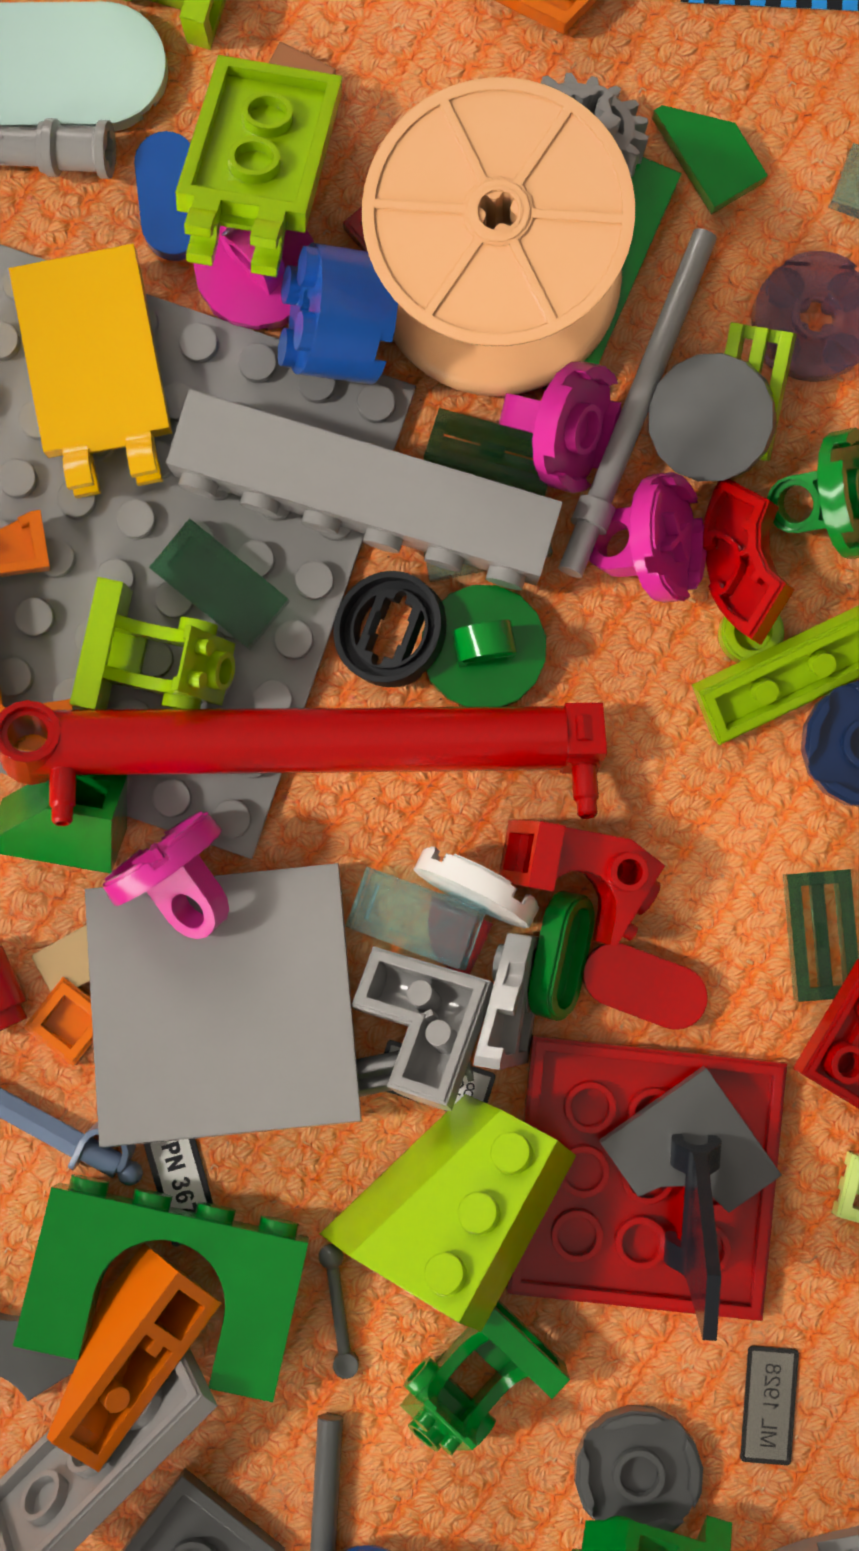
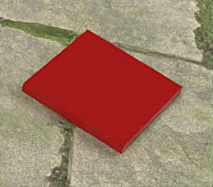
[506,1035,787,1321]

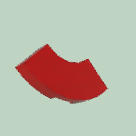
[703,479,795,645]

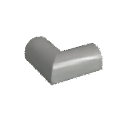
[351,946,494,1111]

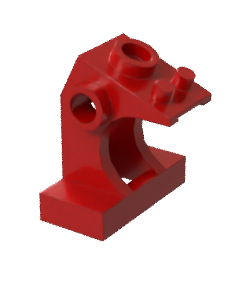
[499,820,665,946]

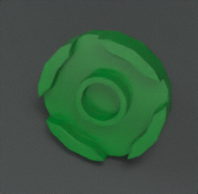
[767,427,859,559]
[422,585,546,707]

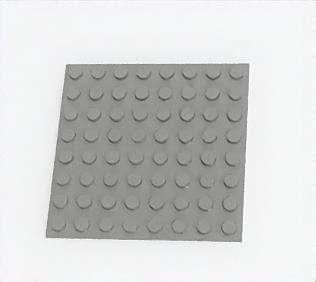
[0,244,416,859]

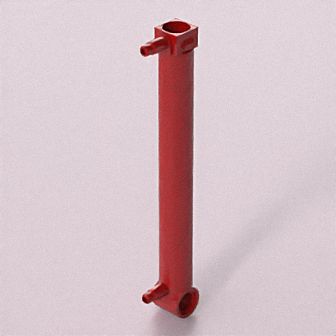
[0,700,607,826]

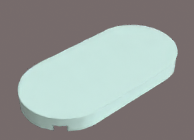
[0,1,168,132]

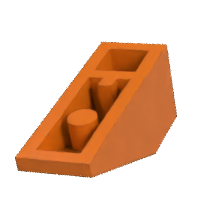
[47,1243,222,1472]

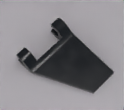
[663,1134,722,1341]

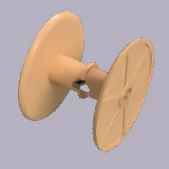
[362,77,635,396]

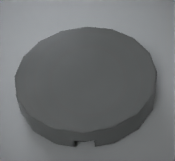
[648,353,777,481]
[574,1405,703,1532]

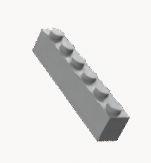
[166,389,563,590]

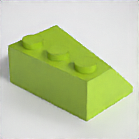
[319,1094,576,1332]

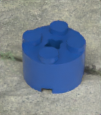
[278,242,398,385]

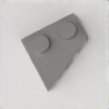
[473,933,539,1070]

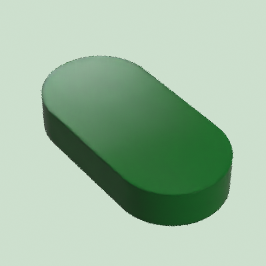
[528,891,595,1021]

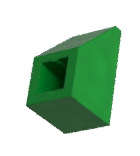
[0,775,127,873]

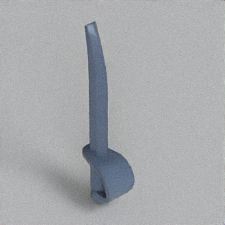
[0,1088,143,1186]

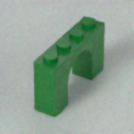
[13,1174,309,1402]

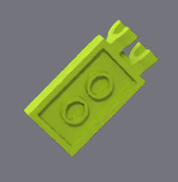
[175,55,342,277]

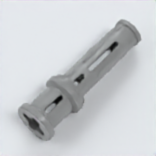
[0,118,116,179]

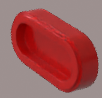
[583,943,708,1030]

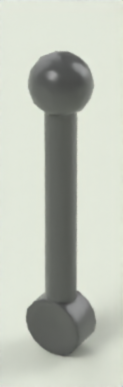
[318,1244,359,1379]

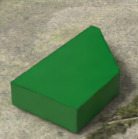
[652,105,768,215]

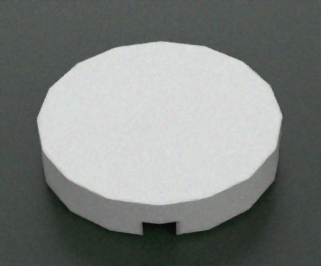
[413,846,539,928]

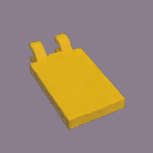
[9,243,173,499]

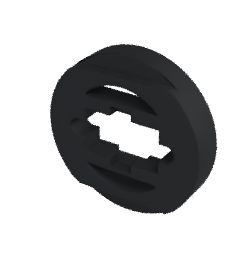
[333,571,447,687]

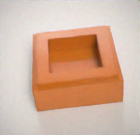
[23,977,93,1067]

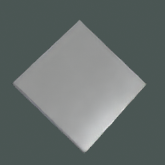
[85,863,362,1148]

